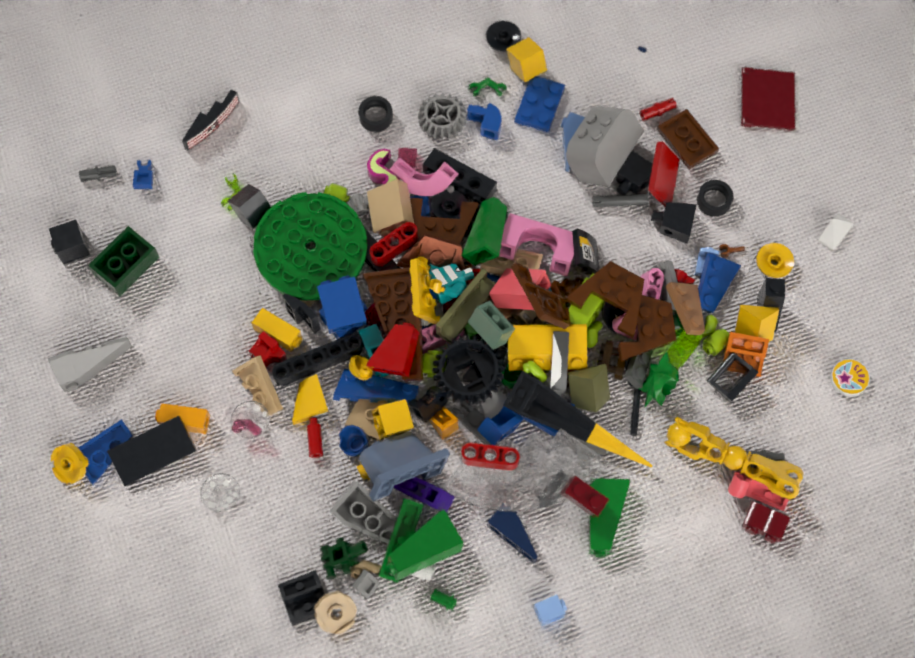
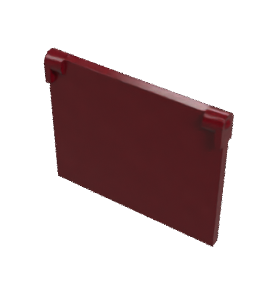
[741,67,795,130]

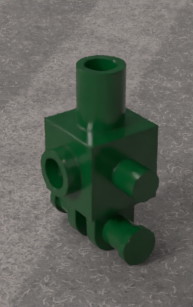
[320,537,368,580]

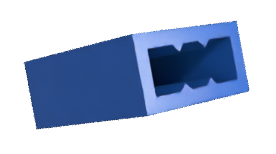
[317,276,367,334]

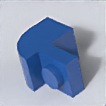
[467,103,502,141]

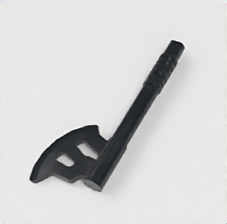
[625,358,641,436]

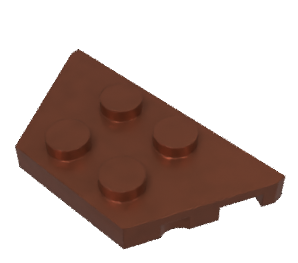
[397,234,467,285]

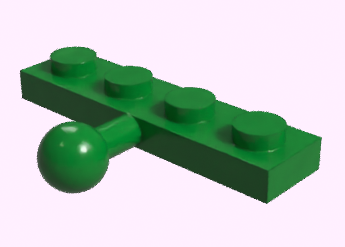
[378,498,423,583]

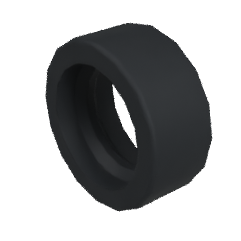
[358,96,393,132]
[697,180,734,217]

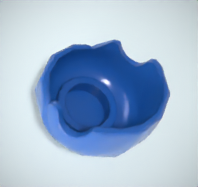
[339,425,369,457]

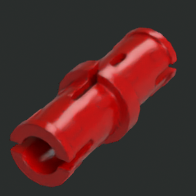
[639,97,677,121]

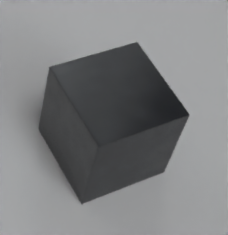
[227,184,271,229]
[49,219,90,264]

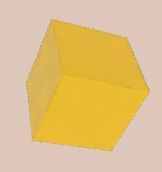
[506,37,547,82]
[372,399,414,440]

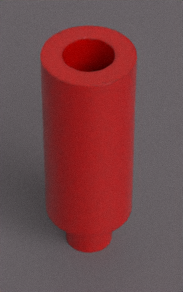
[307,417,323,458]

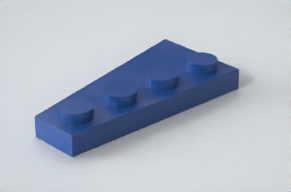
[333,368,419,405]

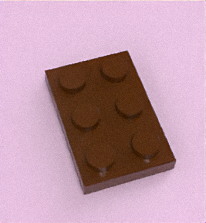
[657,109,719,170]

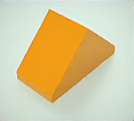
[429,406,459,440]

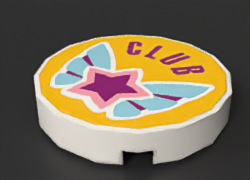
[830,359,870,397]

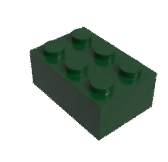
[88,226,159,297]

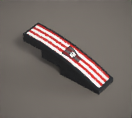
[182,90,240,151]

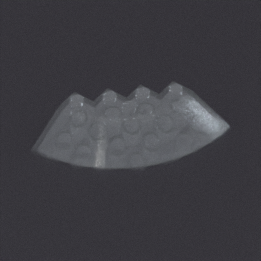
[442,428,610,512]

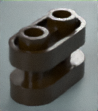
[597,340,625,381]

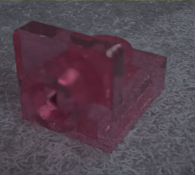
[397,148,417,170]

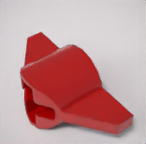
[674,269,695,284]

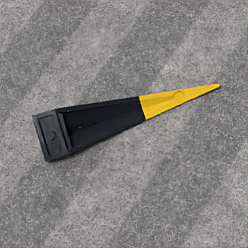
[503,371,653,467]

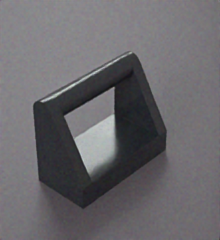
[706,352,759,402]

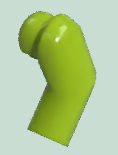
[695,315,718,339]
[587,321,603,348]

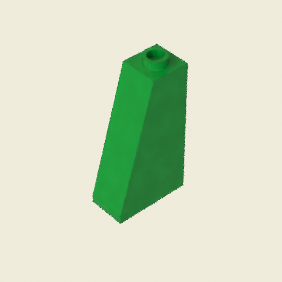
[461,197,507,266]
[588,478,630,557]
[386,510,464,581]

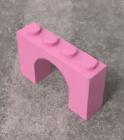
[499,213,574,276]

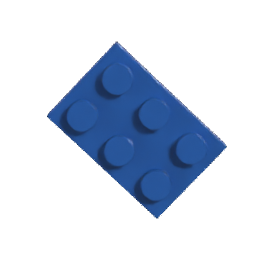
[515,76,565,133]

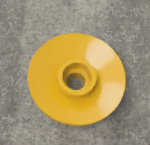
[756,243,794,278]

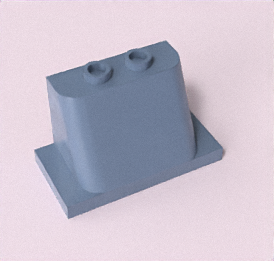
[359,432,450,502]

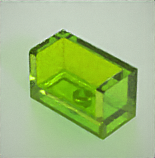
[667,330,703,371]

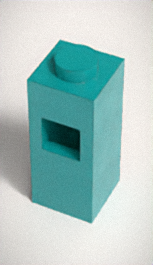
[358,324,389,377]

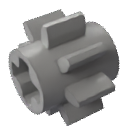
[347,193,369,216]

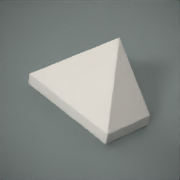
[817,213,854,251]

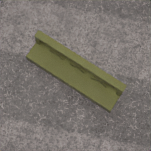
[436,268,496,344]

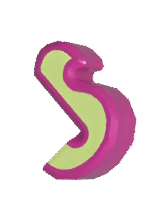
[367,149,400,185]

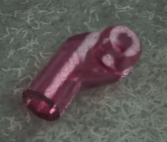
[232,419,262,437]

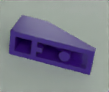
[393,476,455,513]

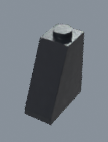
[757,278,785,333]

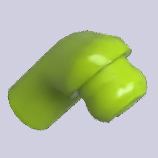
[523,361,547,382]

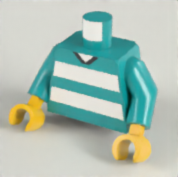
[417,257,474,305]

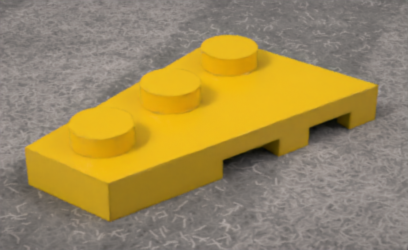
[409,258,440,324]

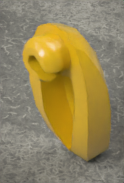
[349,355,373,381]

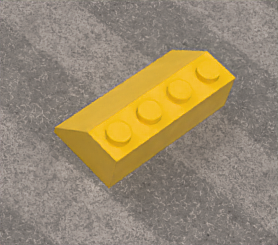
[508,324,587,371]

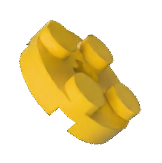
[51,443,89,484]

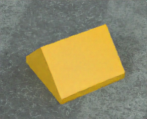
[735,305,779,342]

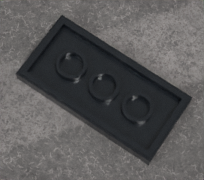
[107,415,197,487]

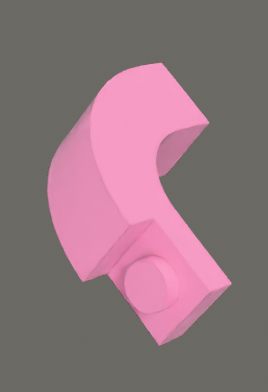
[390,158,459,196]

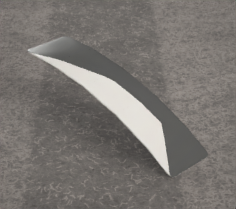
[550,331,569,390]

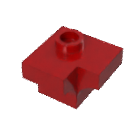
[248,331,287,367]

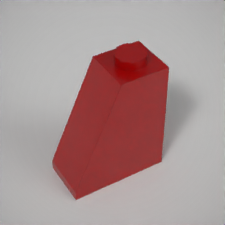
[366,323,420,377]

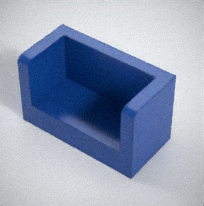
[477,407,524,446]

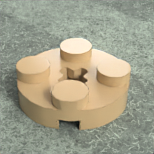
[314,591,357,634]

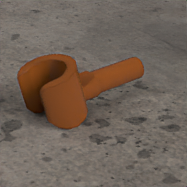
[719,244,745,258]

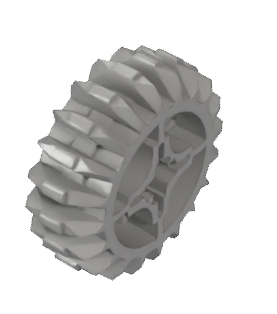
[418,92,467,140]

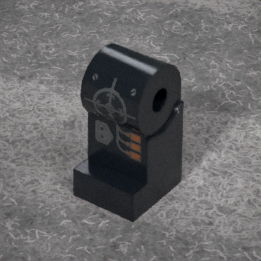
[408,386,449,423]

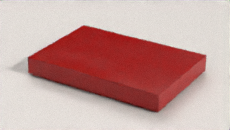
[648,141,680,207]

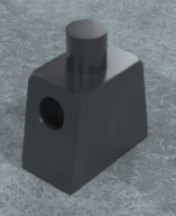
[616,151,653,195]
[651,202,697,244]

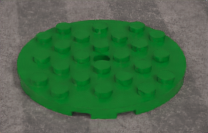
[253,192,367,301]

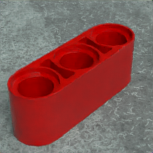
[370,222,418,267]
[461,443,520,471]

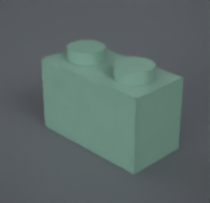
[468,301,515,350]

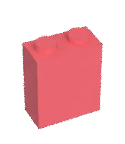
[489,268,551,310]

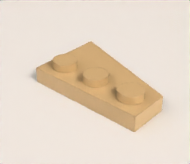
[232,355,283,417]

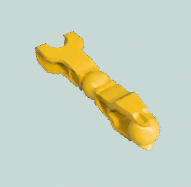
[665,417,804,499]

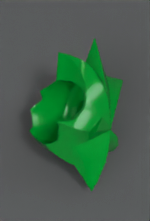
[638,352,679,408]

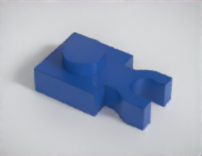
[133,160,154,189]

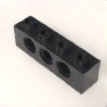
[423,148,497,204]

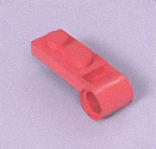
[728,471,792,511]

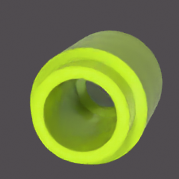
[702,329,729,356]

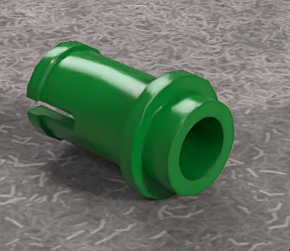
[430,588,458,611]

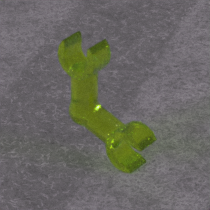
[221,173,241,211]

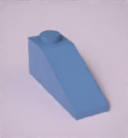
[561,112,585,172]

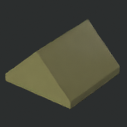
[568,364,610,413]

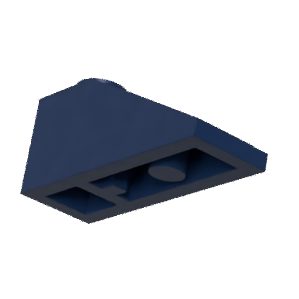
[487,504,538,564]

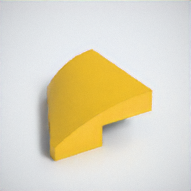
[292,374,328,425]

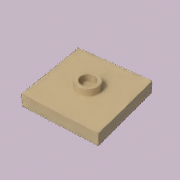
[345,399,388,441]

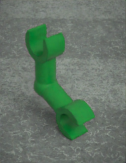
[469,77,507,97]

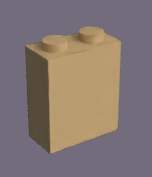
[367,179,414,237]

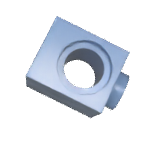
[534,595,567,627]

